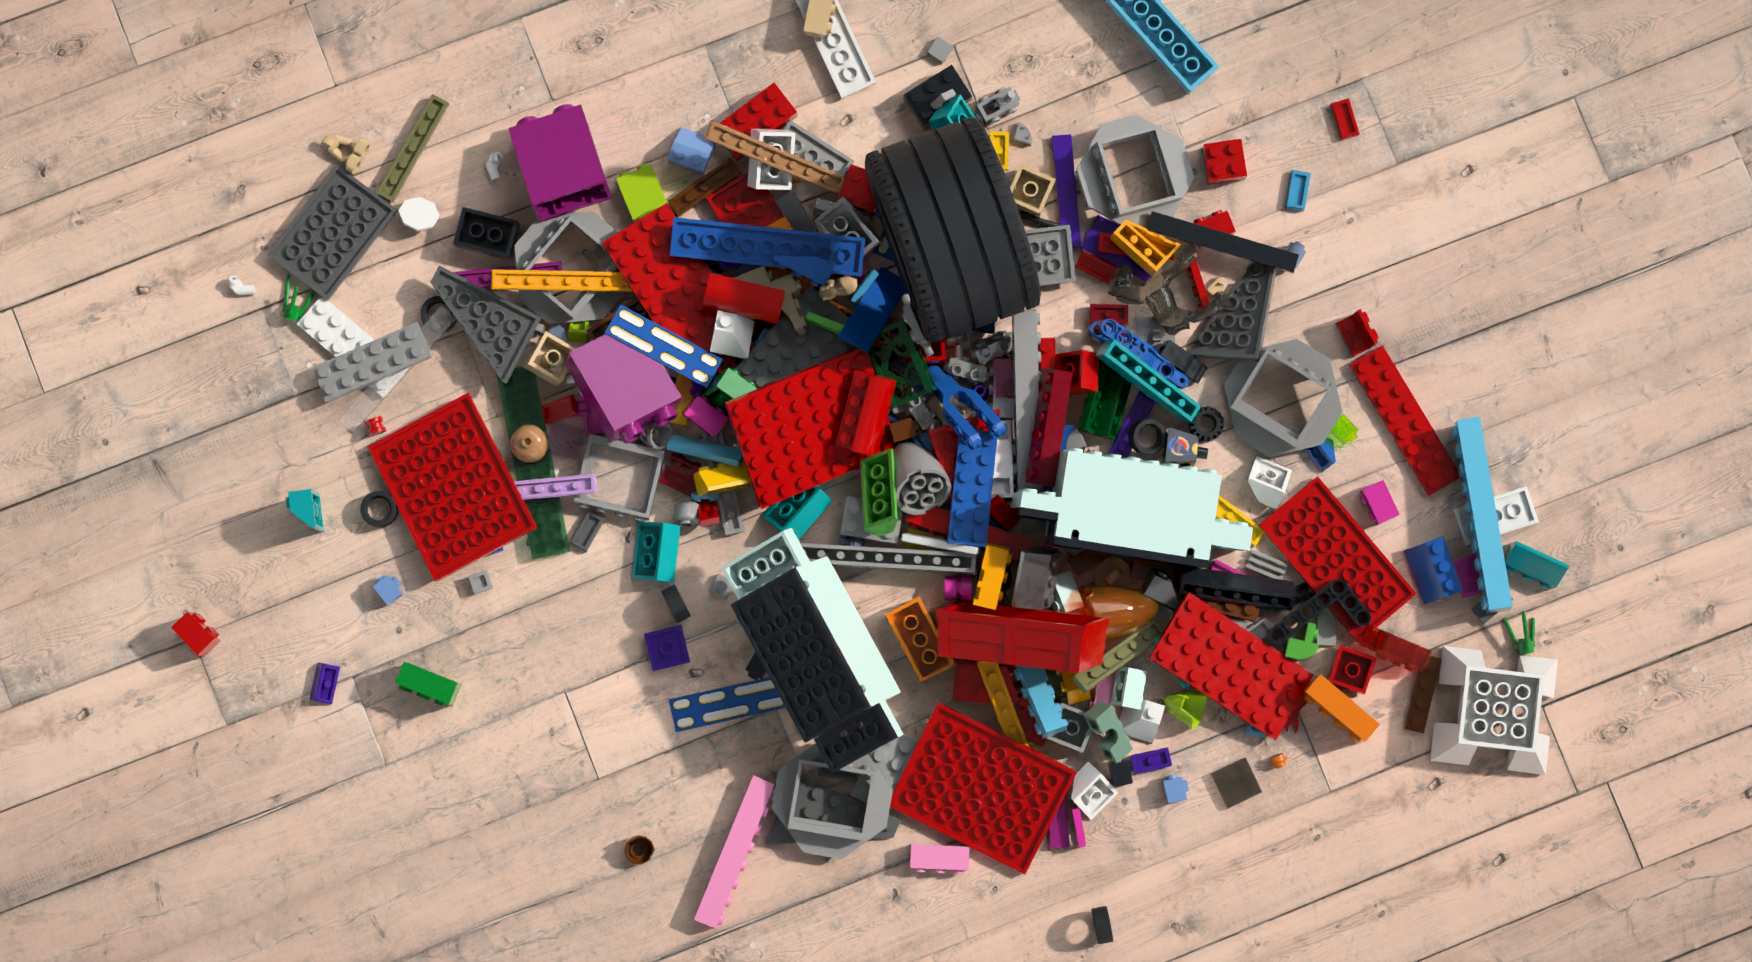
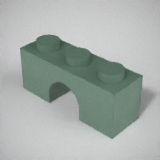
[1083,701,1133,763]

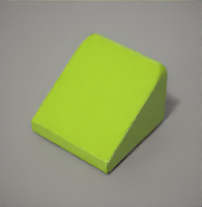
[568,321,590,343]

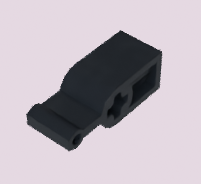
[1158,340,1208,384]

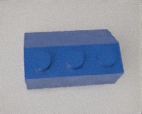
[1404,537,1463,605]

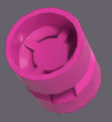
[944,576,972,601]

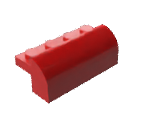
[702,273,785,324]
[835,370,897,455]

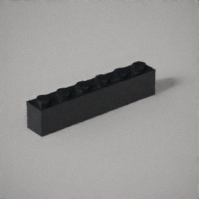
[1177,566,1296,611]

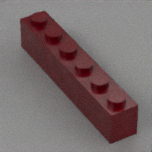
[1025,368,1073,487]

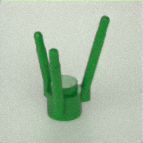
[282,274,316,321]
[1503,611,1536,655]

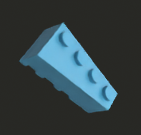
[1014,665,1068,739]

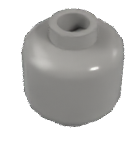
[675,498,699,528]

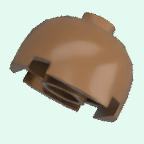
[510,425,549,463]

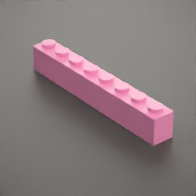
[694,775,775,928]

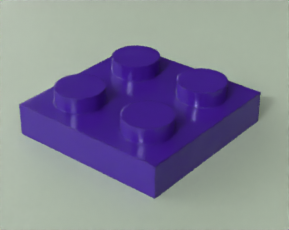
[644,625,690,671]

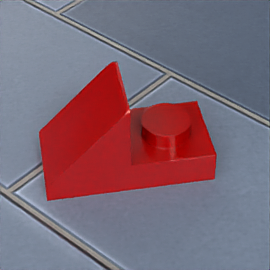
[696,499,720,527]

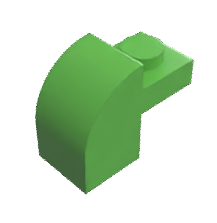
[1284,622,1320,660]

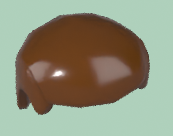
[624,835,655,865]

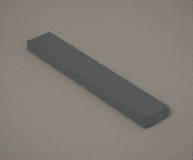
[775,190,846,298]

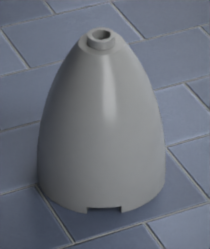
[893,441,951,515]

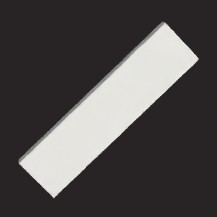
[902,533,981,555]

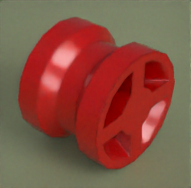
[364,416,387,437]

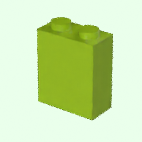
[616,163,668,222]

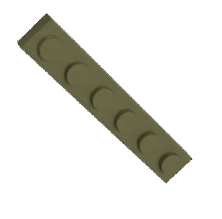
[376,94,450,203]
[1072,620,1163,694]

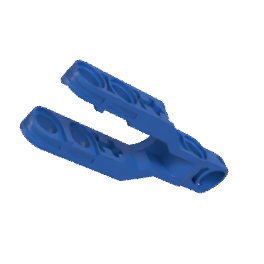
[1088,319,1189,389]
[928,365,1006,451]

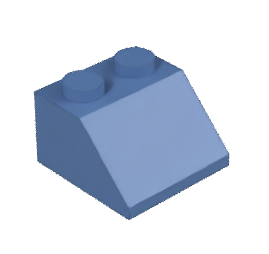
[667,127,716,176]

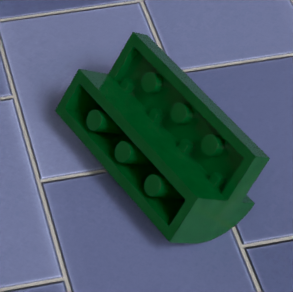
[1079,359,1131,441]

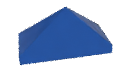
[1304,438,1336,473]

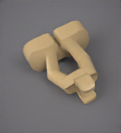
[323,135,371,174]
[819,275,858,301]

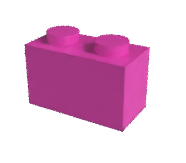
[681,395,728,437]
[1359,480,1400,526]

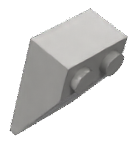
[814,197,883,257]

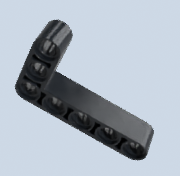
[1268,579,1371,644]

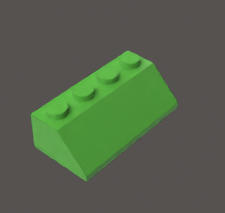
[860,448,898,537]

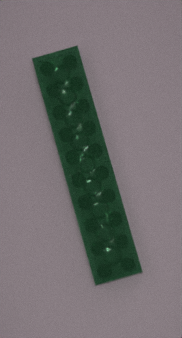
[496,367,571,560]

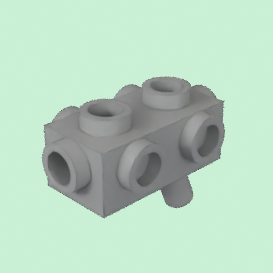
[975,87,1020,125]
[969,330,1013,364]
[943,345,990,385]
[893,388,938,432]

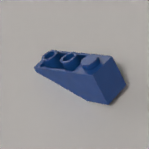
[773,255,835,287]

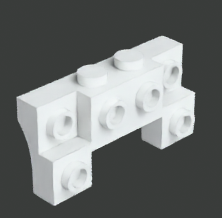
[991,420,1016,499]

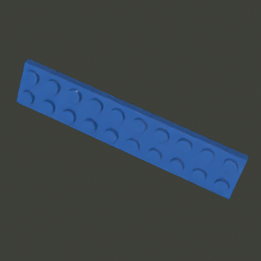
[670,217,865,276]

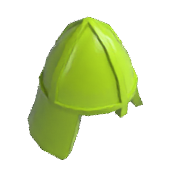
[1164,691,1207,730]

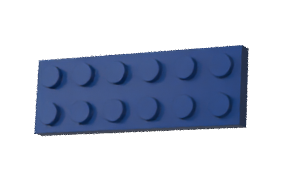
[947,429,998,548]

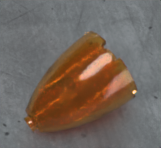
[1080,586,1160,643]

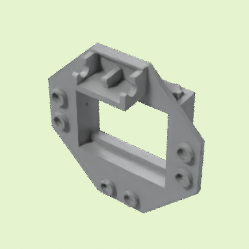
[1075,114,1194,228]
[514,212,625,324]
[1224,339,1343,457]
[772,743,893,859]

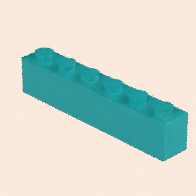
[1095,339,1201,422]

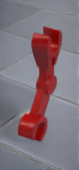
[1286,698,1307,733]

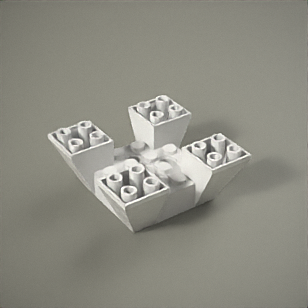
[1430,646,1558,775]

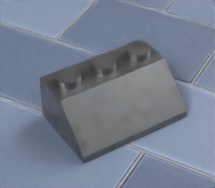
[1011,545,1061,610]

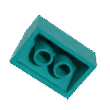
[929,94,976,130]
[763,486,833,540]
[286,489,324,532]
[632,522,681,583]
[1504,541,1570,590]

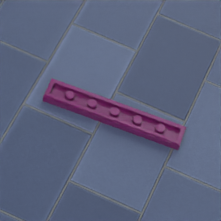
[453,261,563,289]

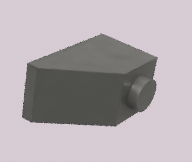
[1142,568,1179,609]

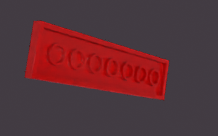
[1349,345,1460,496]

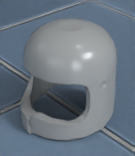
[639,421,672,450]

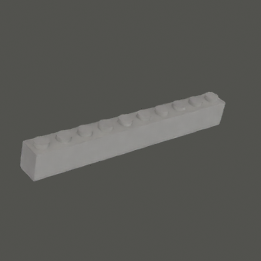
[1012,308,1044,493]
[800,543,976,575]

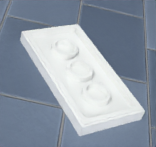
[1453,486,1539,546]

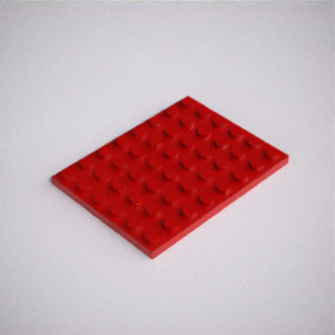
[725,347,897,509]
[368,393,538,582]
[890,702,1077,875]

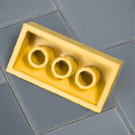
[693,460,752,497]

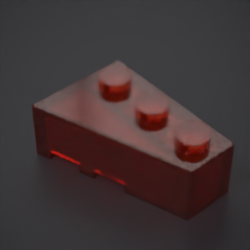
[1359,624,1432,673]

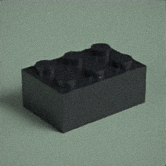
[903,65,972,130]
[453,207,520,261]

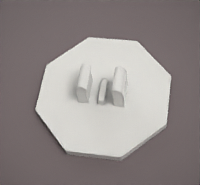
[398,197,440,231]

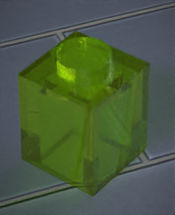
[1330,414,1359,445]

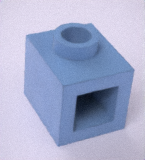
[373,575,404,605]
[1162,774,1189,804]

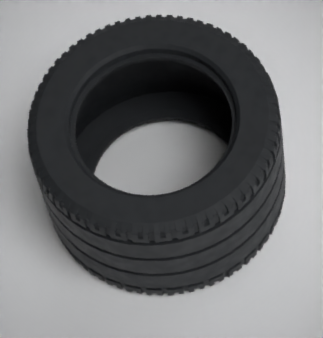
[865,117,1041,343]

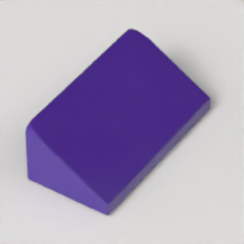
[309,662,340,704]

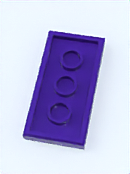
[1080,214,1152,283]

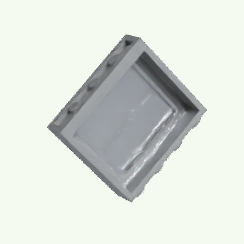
[574,434,665,522]

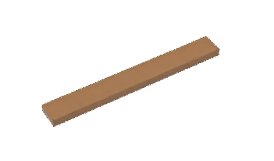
[703,120,846,194]

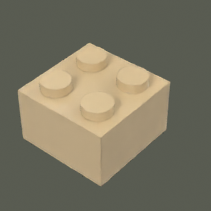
[1010,164,1056,217]
[523,331,576,386]

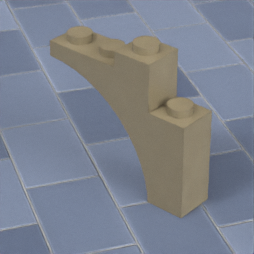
[735,266,807,336]

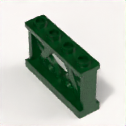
[868,319,938,409]

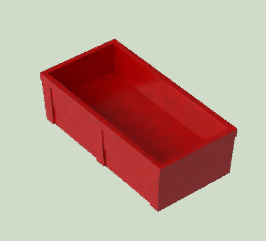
[936,601,1110,673]

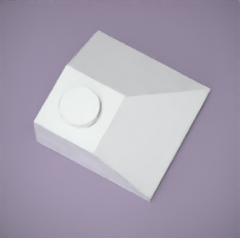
[710,311,754,359]
[1248,456,1292,509]
[1119,699,1165,743]
[1071,762,1118,820]

